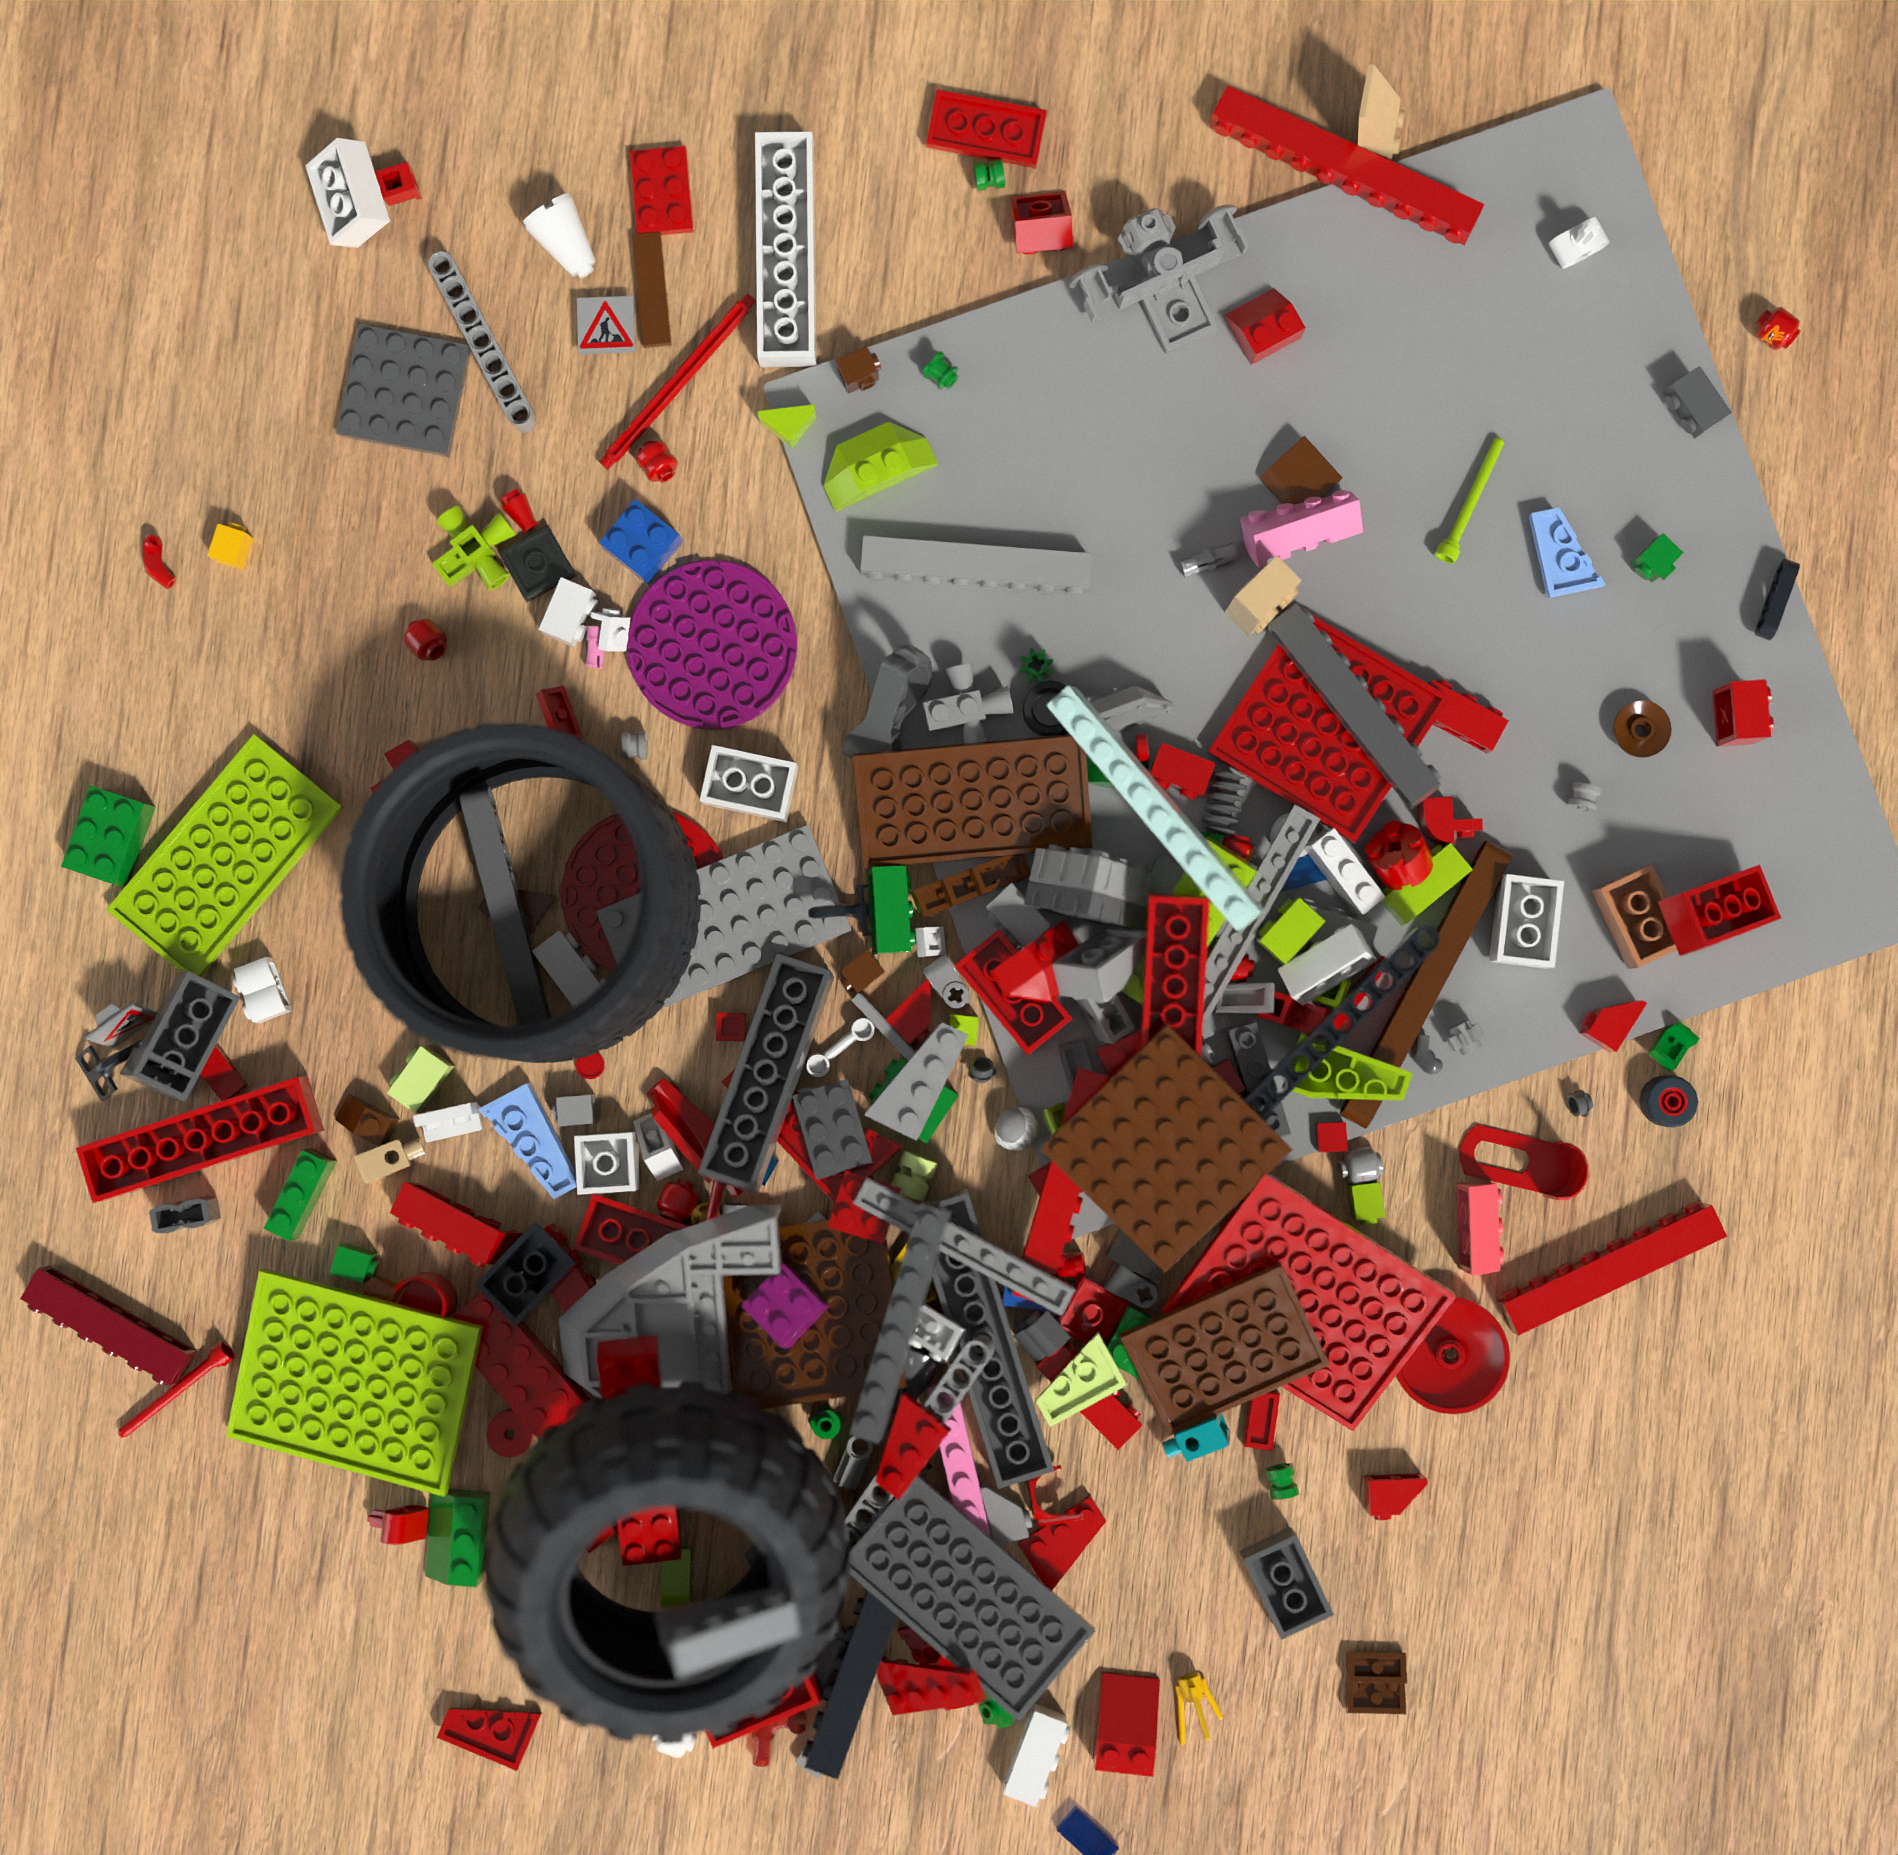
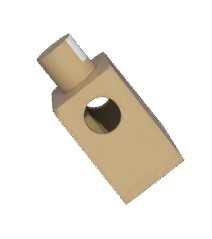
[354,1138,426,1184]

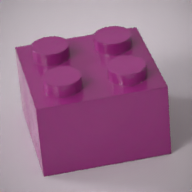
[741,1263,830,1348]

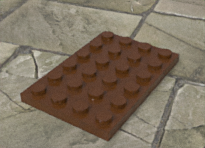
[1120,1261,1330,1436]

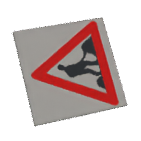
[577,296,635,355]
[85,1004,158,1048]

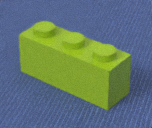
[1380,843,1473,926]

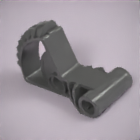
[842,644,932,759]

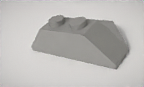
[1068,684,1174,734]

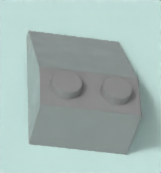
[1052,927,1146,1003]

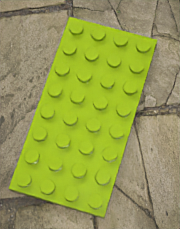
[106,734,344,977]

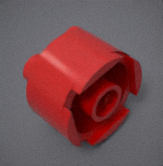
[1365,820,1433,890]

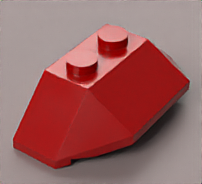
[989,919,1082,1003]

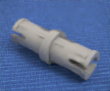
[1179,542,1239,578]

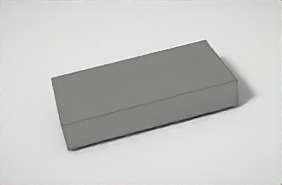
[1216,982,1275,1014]

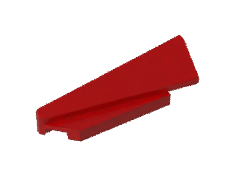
[646,1078,767,1199]

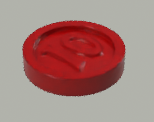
[576,1053,605,1079]

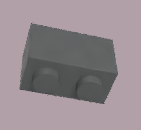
[1662,366,1732,439]

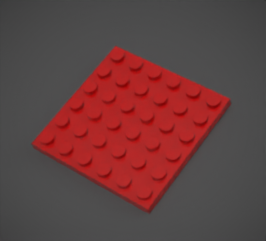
[1208,615,1450,844]

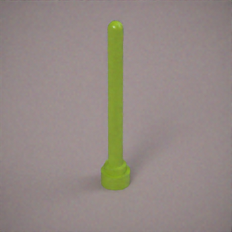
[1434,437,1504,564]

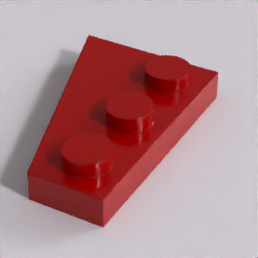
[875,1392,952,1500]
[1018,1495,1106,1590]

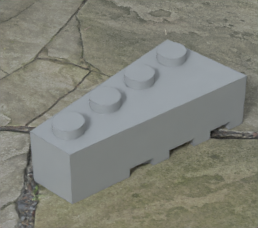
[864,1022,968,1141]

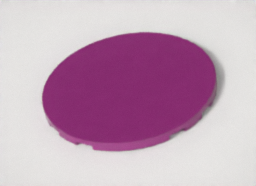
[627,560,798,730]

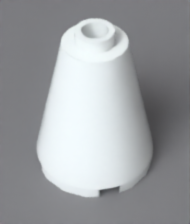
[523,193,596,279]

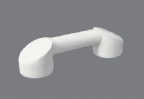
[806,1017,875,1077]

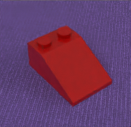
[1093,1672,1160,1777]

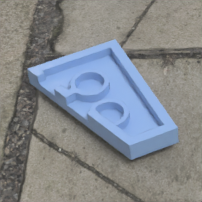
[1529,508,1606,598]

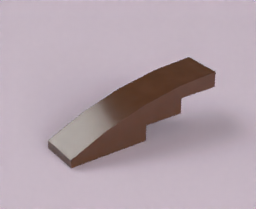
[911,854,1031,919]

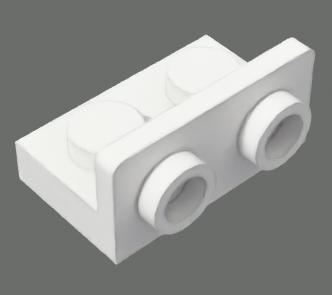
[413,1102,483,1142]
[912,1303,966,1363]

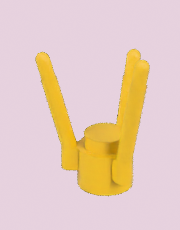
[1175,1673,1223,1745]

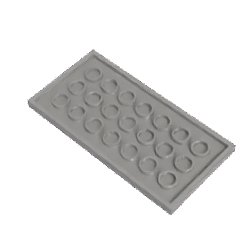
[596,825,852,1009]

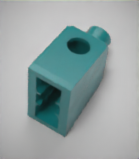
[1162,1413,1231,1462]

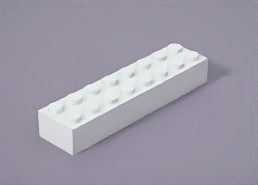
[755,132,817,367]

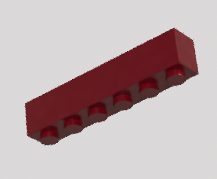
[20,1266,197,1386]

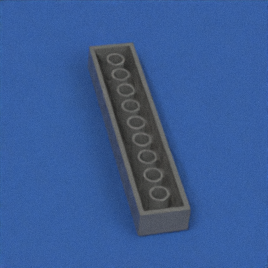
[917,1188,1054,1489]

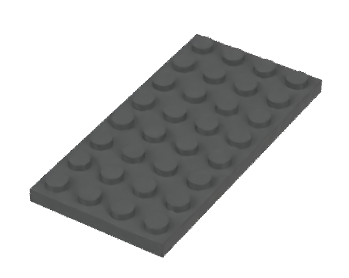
[850,1474,1096,1722]

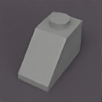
[980,1482,1033,1545]

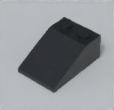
[475,1221,577,1326]

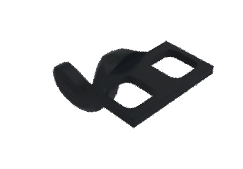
[808,884,871,936]
[75,1036,145,1102]

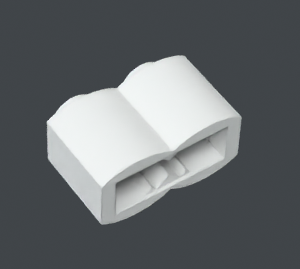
[233,957,292,1023]

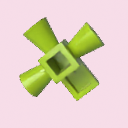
[431,506,517,591]

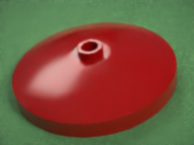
[1396,1296,1510,1414]

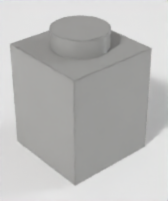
[552,1094,597,1126]

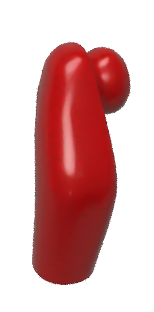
[142,535,176,590]

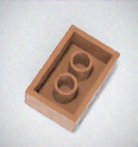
[1591,864,1677,969]

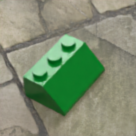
[425,1489,491,1587]

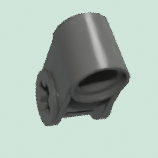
[1101,1261,1158,1308]

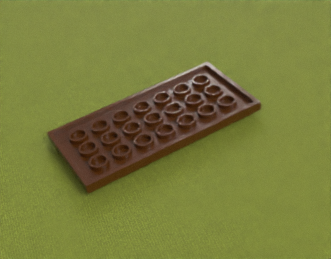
[852,734,1093,868]

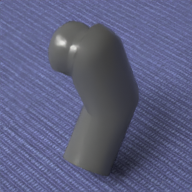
[1413,1034,1443,1075]

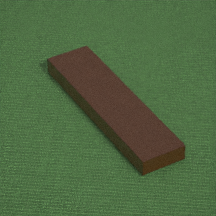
[632,232,672,348]

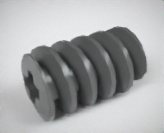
[1201,771,1247,834]

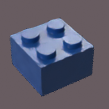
[599,499,683,585]

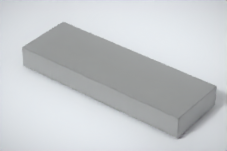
[852,993,917,1061]

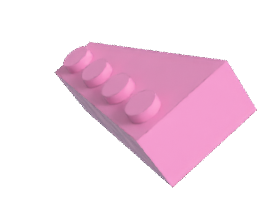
[1240,490,1363,568]

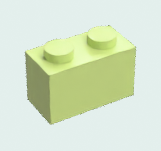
[387,1046,455,1113]

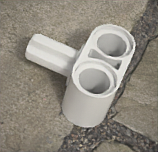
[1549,217,1610,269]

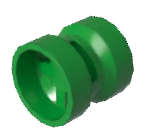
[973,159,1005,191]
[1265,1463,1299,1500]

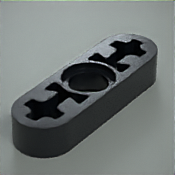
[1755,558,1800,641]

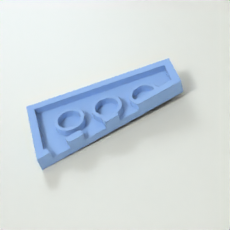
[478,1082,577,1199]

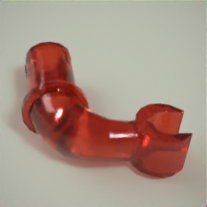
[751,1711,807,1767]

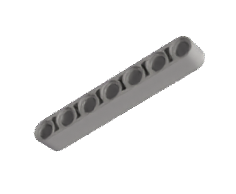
[428,251,537,433]

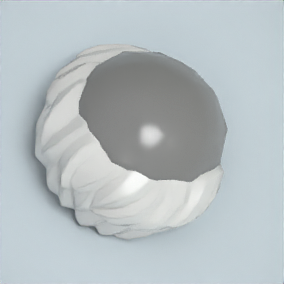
[994,1107,1039,1151]

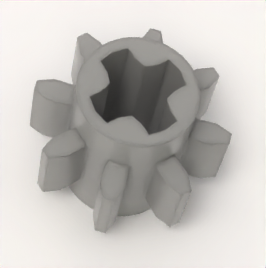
[1446,1020,1485,1055]

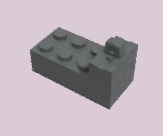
[120,971,241,1101]

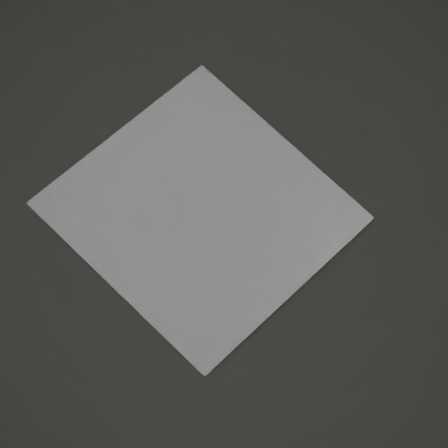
[764,88,1898,1239]

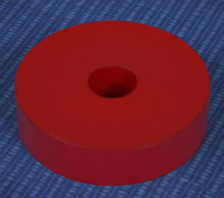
[486,1409,534,1458]

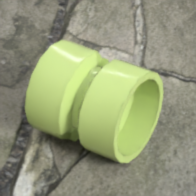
[891,1150,938,1202]

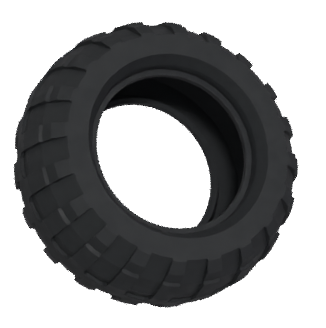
[484,1381,851,1744]

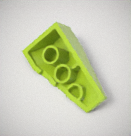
[1282,1033,1413,1101]

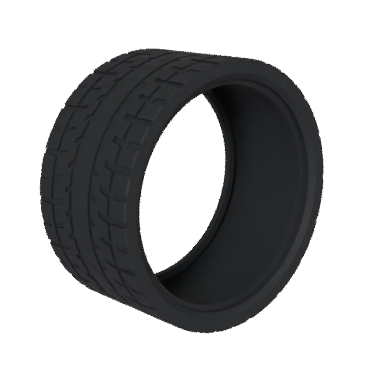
[339,723,701,1063]

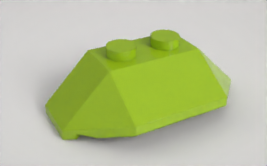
[823,421,938,512]

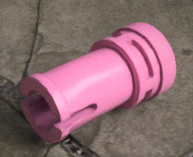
[585,626,605,669]

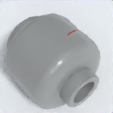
[1338,1147,1383,1185]

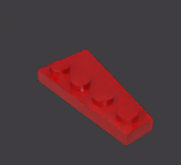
[877,1656,986,1715]

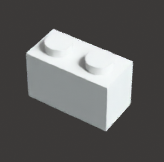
[538,577,598,647]

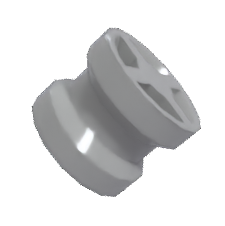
[621,731,648,760]
[1568,782,1602,812]

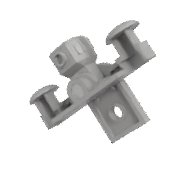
[1069,204,1249,353]

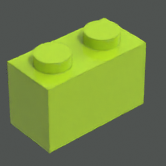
[1257,897,1325,964]

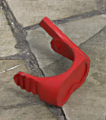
[1026,1465,1084,1526]

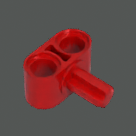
[367,1505,429,1545]

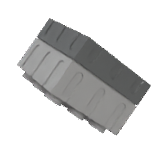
[1024,845,1157,931]

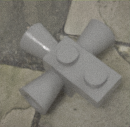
[923,663,1014,744]

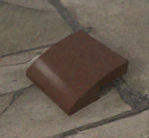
[1259,435,1343,505]
[1346,1652,1407,1714]

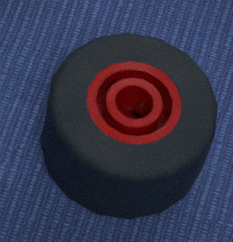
[1639,1075,1698,1128]

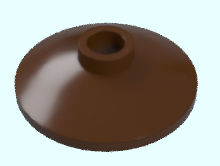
[1613,700,1672,758]

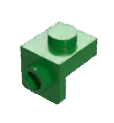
[1648,1021,1700,1072]

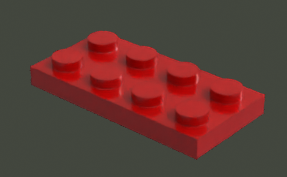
[926,89,1047,169]

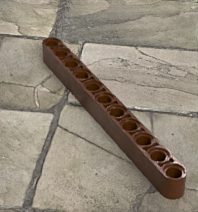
[1339,839,1513,1129]

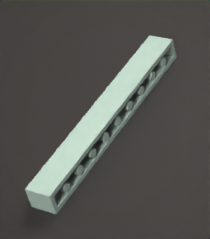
[1047,686,1265,931]

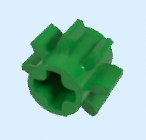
[1019,648,1054,683]

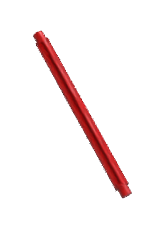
[599,293,756,470]

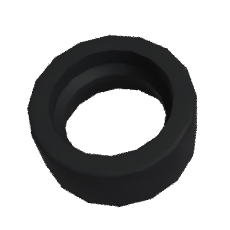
[1022,680,1067,736]

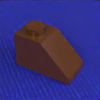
[335,1094,400,1146]

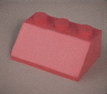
[1456,1182,1504,1275]

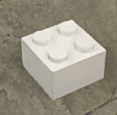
[574,1131,640,1195]

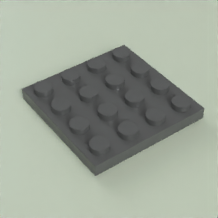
[336,324,471,457]

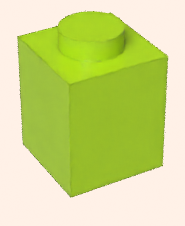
[1347,1181,1385,1225]

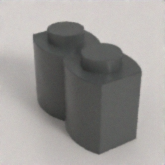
[149,1196,221,1234]
[1012,1310,1070,1362]

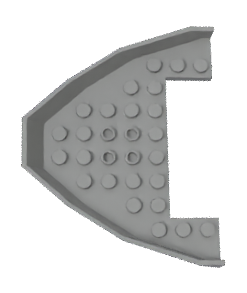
[558,1205,781,1398]

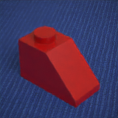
[885,979,931,1044]
[1579,1000,1647,1052]
[1364,1473,1428,1520]

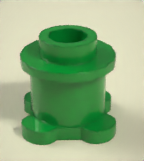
[922,351,959,390]
[810,1404,844,1439]

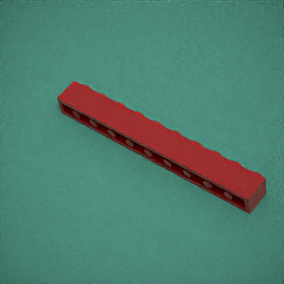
[1210,85,1485,246]

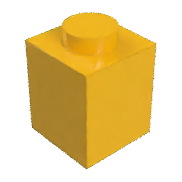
[207,522,254,570]

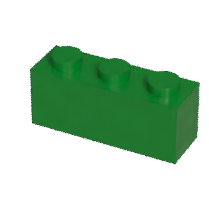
[867,866,915,955]
[263,1148,337,1241]

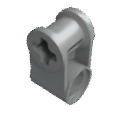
[922,954,970,1009]

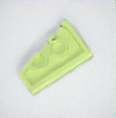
[1036,1332,1127,1427]

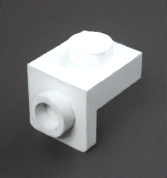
[591,608,630,651]

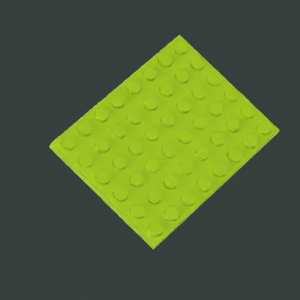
[226,1269,483,1497]

